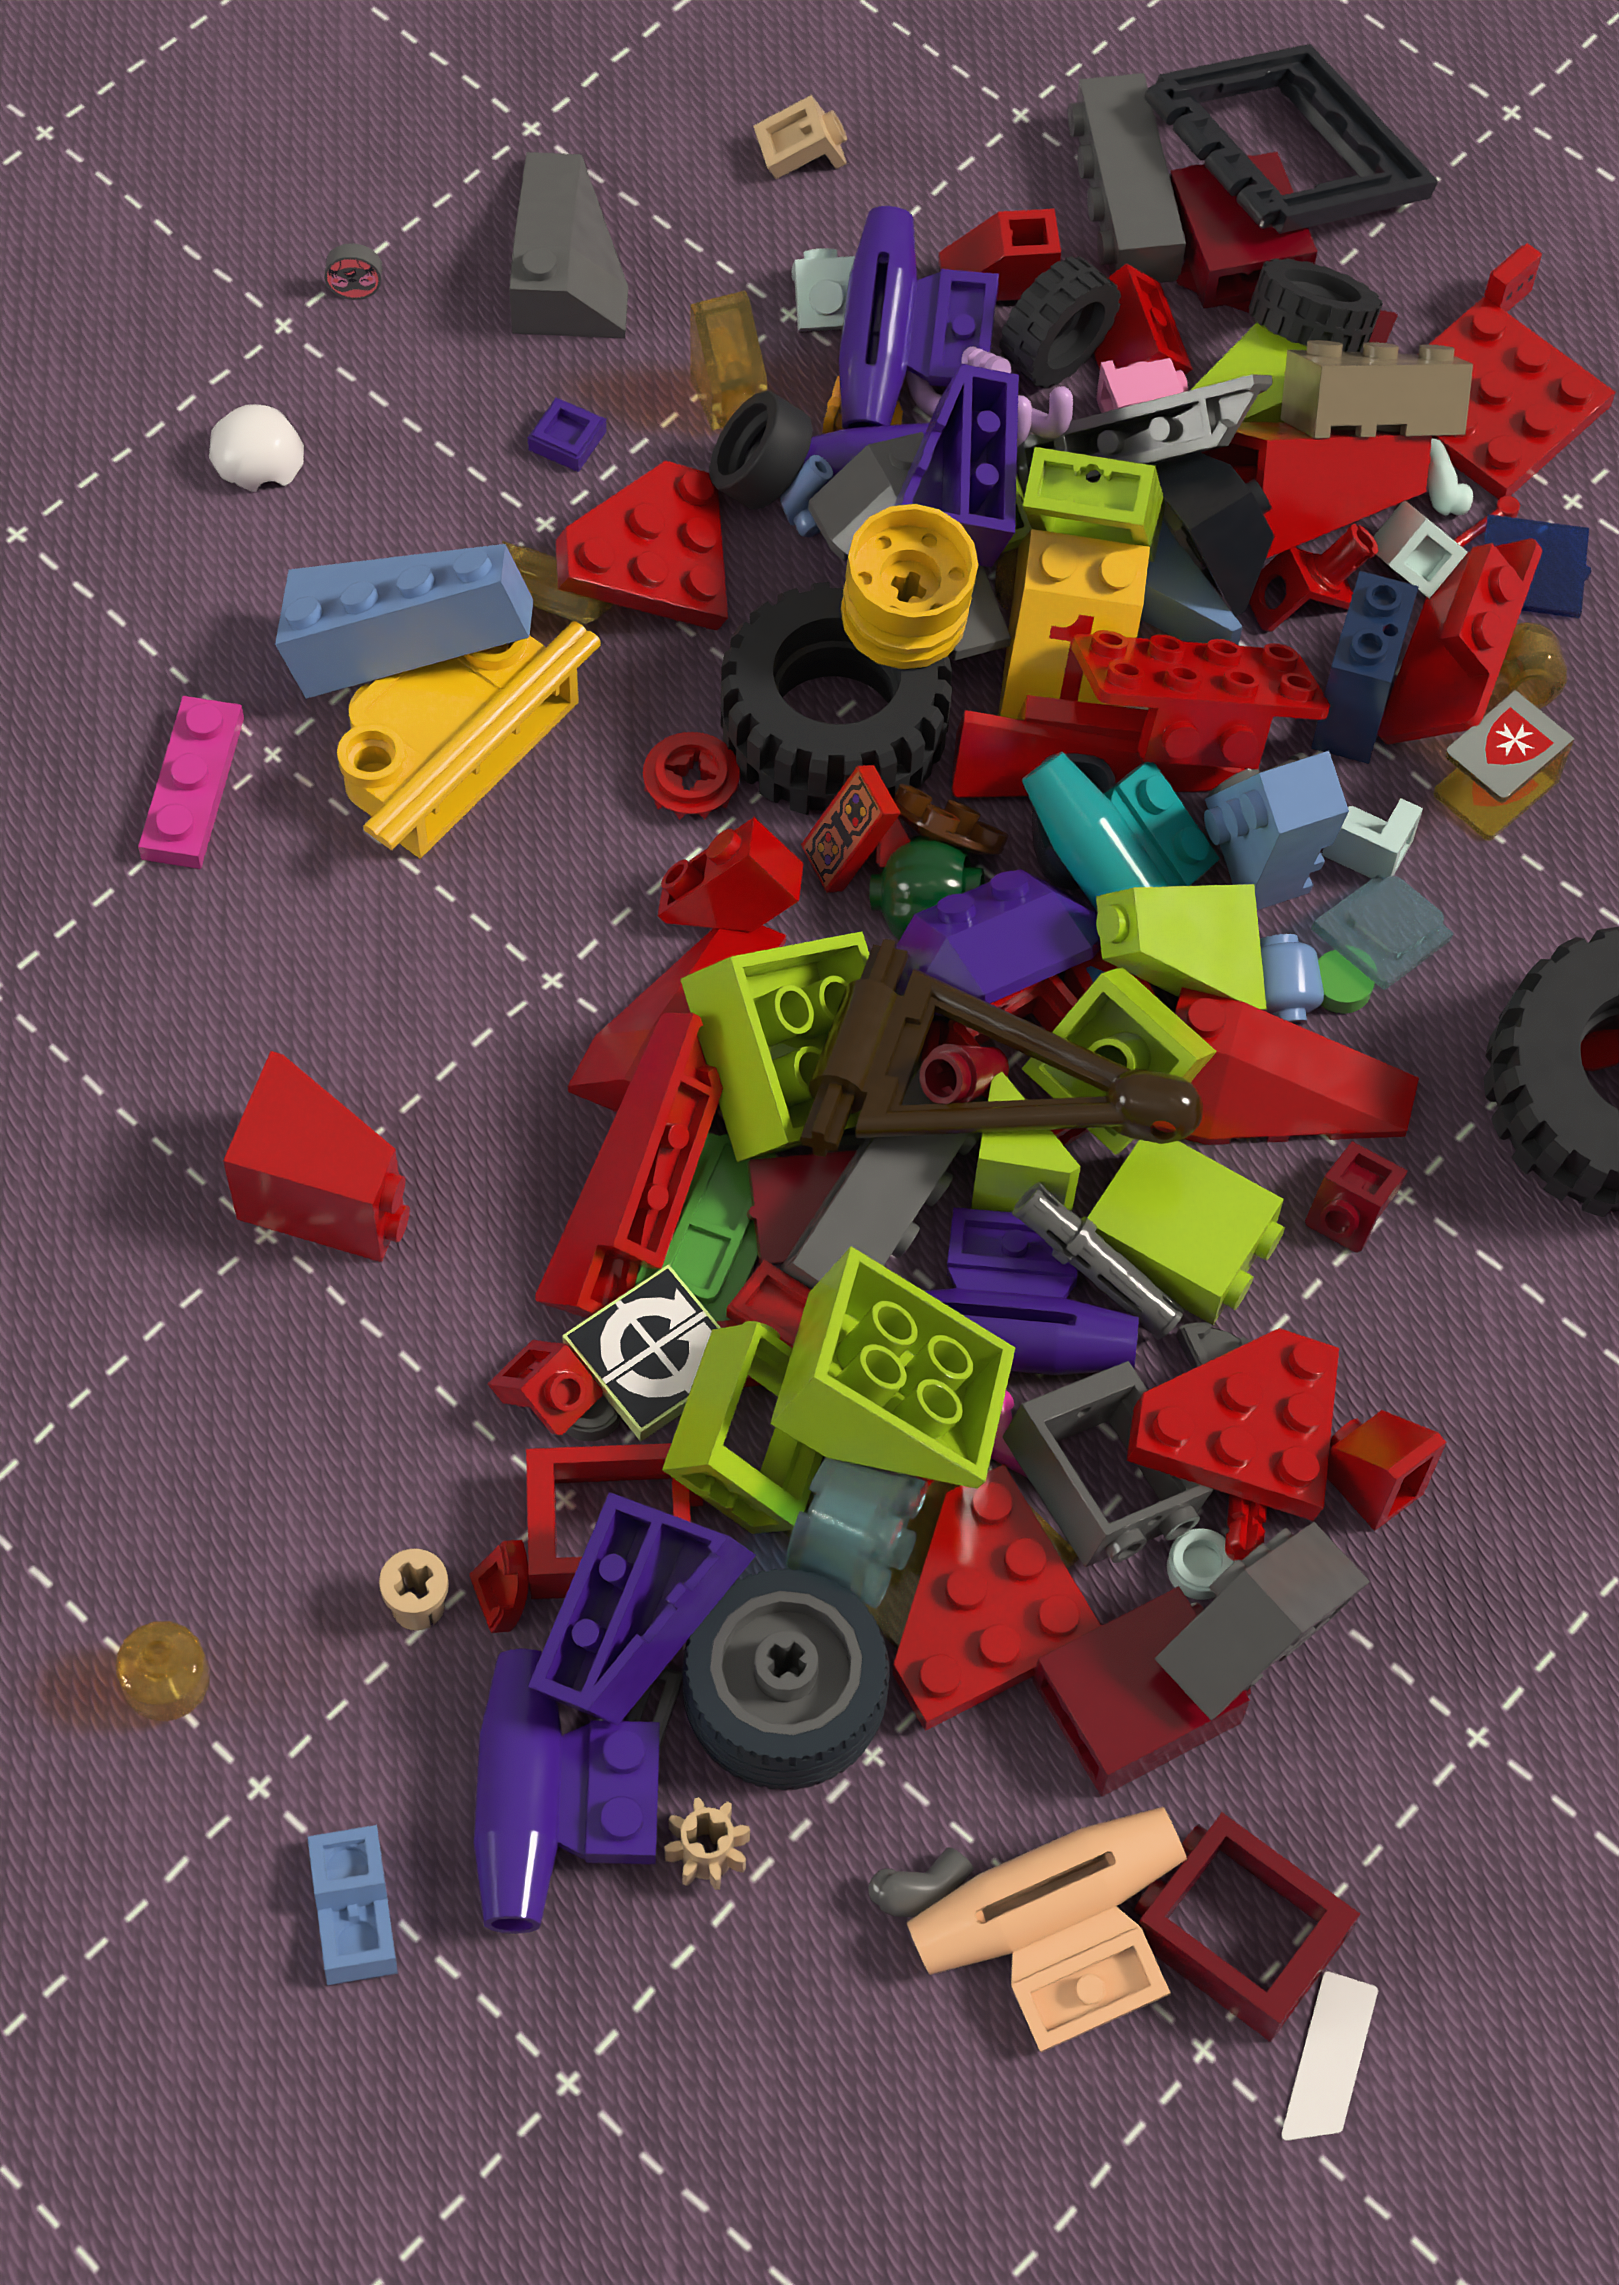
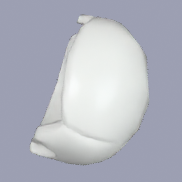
[209,404,304,492]

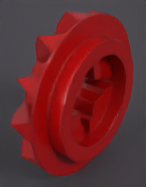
[643,732,740,820]

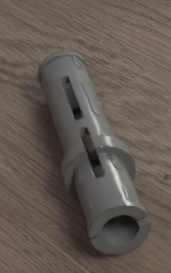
[1012,1182,1185,1340]

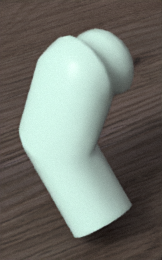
[1427,439,1473,516]

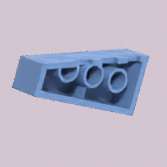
[275,544,533,699]

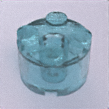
[786,1458,928,1608]

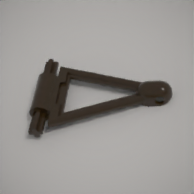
[800,939,1203,1157]

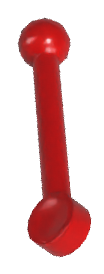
[1453,496,1520,547]

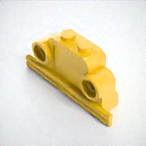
[337,621,601,859]

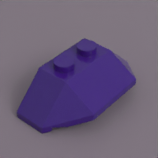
[895,869,1101,1015]

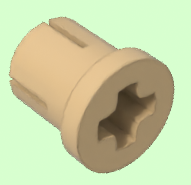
[379,1549,449,1631]

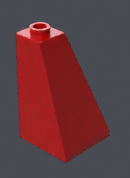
[1202,422,1432,558]

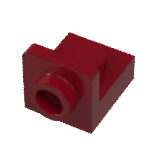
[1305,1141,1408,1253]

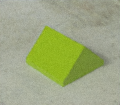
[971,1072,1081,1212]

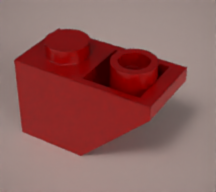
[938,209,1061,301]
[657,817,804,932]

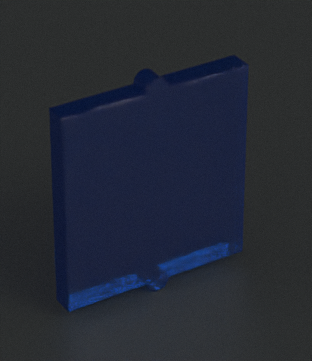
[1484,514,1591,618]

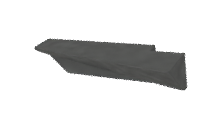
[1017,374,1273,496]

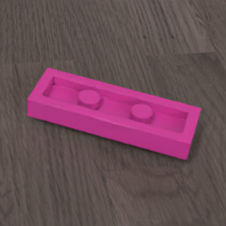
[138,696,244,869]

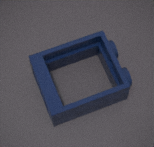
[1311,571,1419,764]

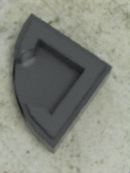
[1176,1322,1250,1369]

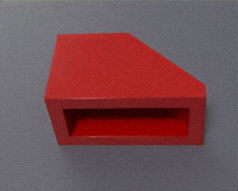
[1327,1410,1447,1531]

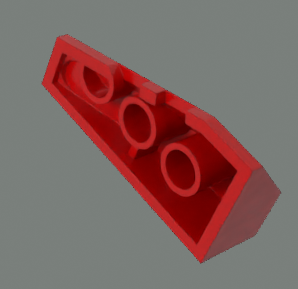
[568,925,786,1112]

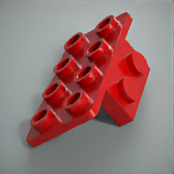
[1377,538,1542,744]
[1071,630,1330,769]

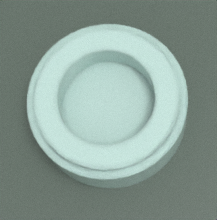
[1167,1528,1236,1600]

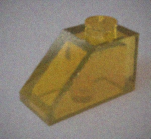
[690,290,767,430]

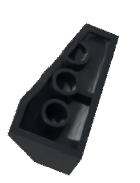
[1153,453,1274,617]

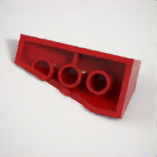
[1153,987,1419,1145]

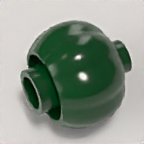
[869,835,985,940]

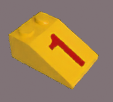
[998,529,1150,719]

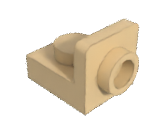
[753,95,847,179]

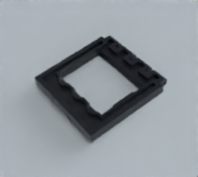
[1144,44,1438,234]

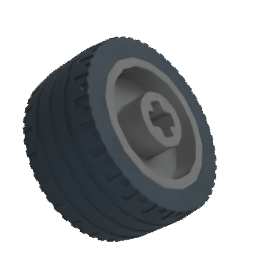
[682,1568,889,1790]

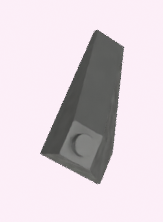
[510,152,628,338]
[808,432,1011,660]

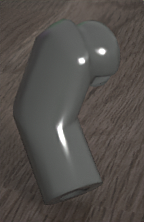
[868,1847,974,1917]

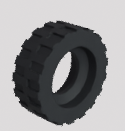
[999,256,1121,388]
[1248,259,1383,352]

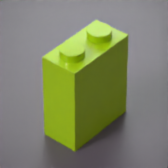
[1087,1140,1285,1325]

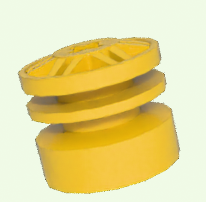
[841,504,978,669]

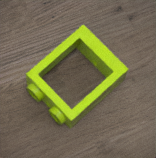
[1023,447,1166,562]
[662,1321,823,1534]

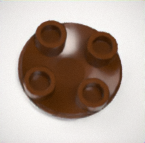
[893,784,1009,855]

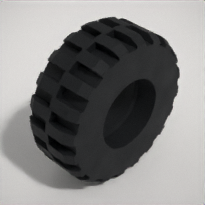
[1484,927,1619,1217]

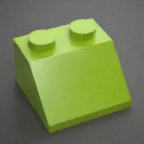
[1022,967,1217,1155]

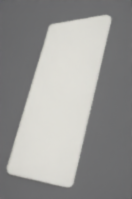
[1281,1971,1378,2140]

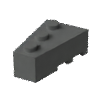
[1154,1522,1370,1721]

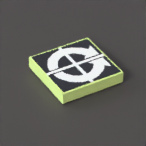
[562,1264,721,1441]

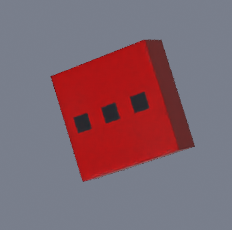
[1484,243,1542,312]

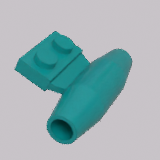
[1022,752,1220,913]

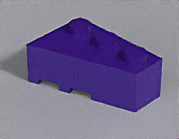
[894,364,1019,567]
[528,1492,756,1726]

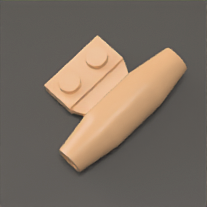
[907,1807,1187,2053]

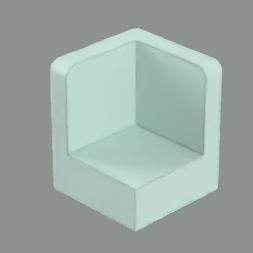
[1373,500,1468,598]
[1322,799,1423,886]

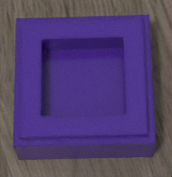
[528,397,607,472]

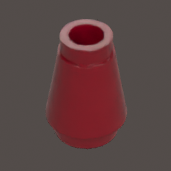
[919,1044,1009,1104]

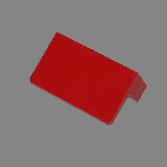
[1094,264,1193,375]

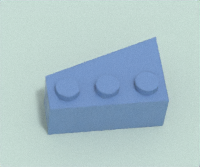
[1204,751,1349,910]

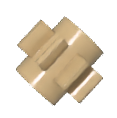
[664,1797,750,1890]

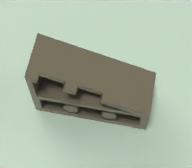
[1281,340,1473,438]

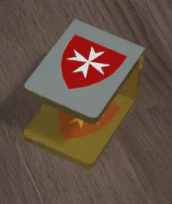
[1433,690,1575,841]

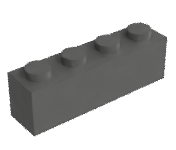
[1068,73,1186,283]
[780,1057,988,1290]

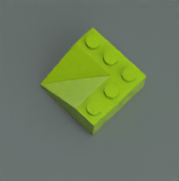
[680,932,869,1162]
[770,1246,1015,1489]

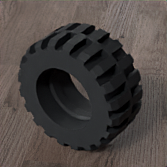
[721,582,952,815]

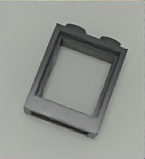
[1002,1361,1213,1567]

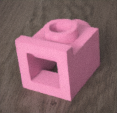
[1096,358,1189,413]

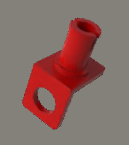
[1249,524,1378,632]

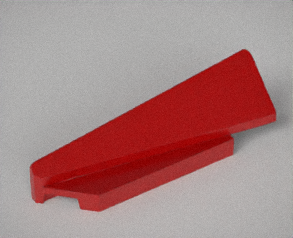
[951,695,1245,798]
[535,1013,723,1318]

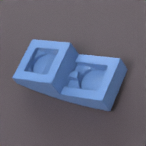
[307,1825,398,1985]

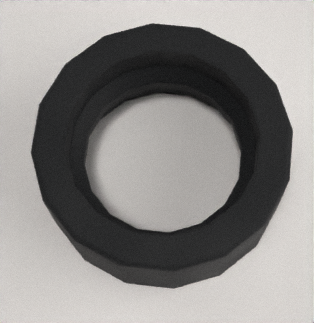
[709,391,813,510]

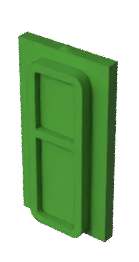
[635,1132,777,1321]

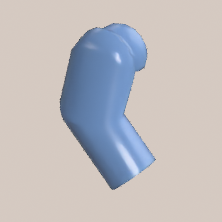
[779,455,833,537]

